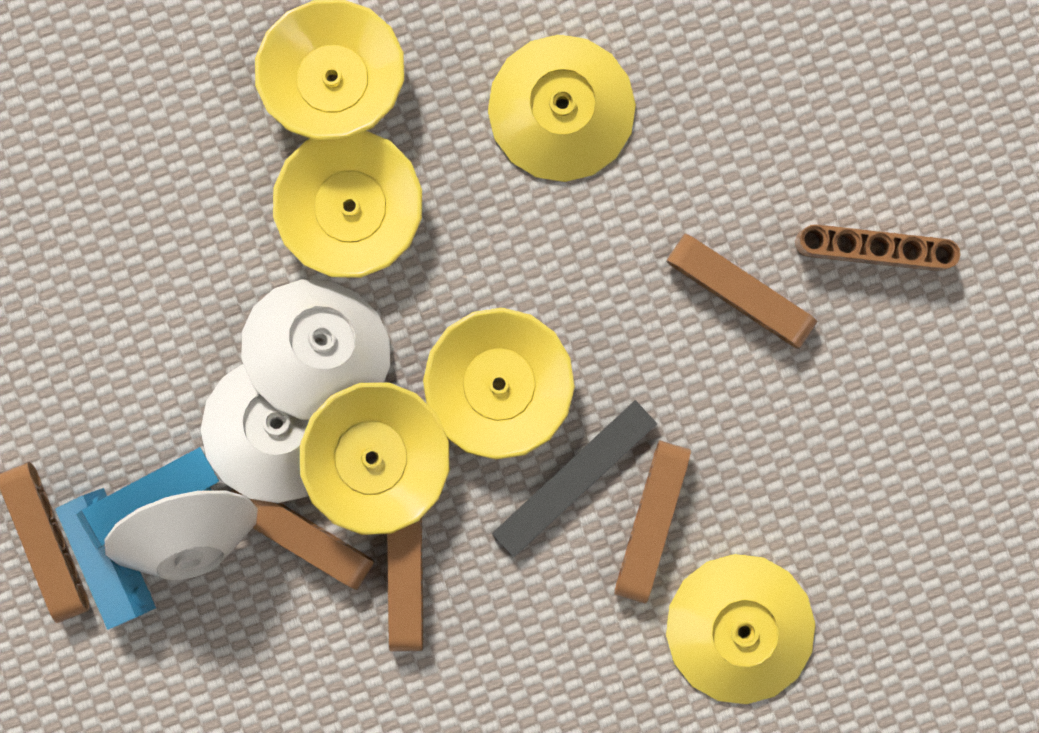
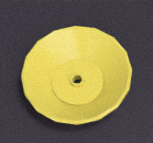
[255,0,404,140]
[488,35,636,182]
[273,131,422,278]
[423,308,575,460]
[300,382,450,535]
[666,554,815,704]

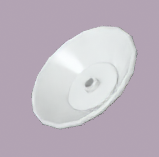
[242,279,390,420]
[201,364,309,503]
[105,490,258,580]

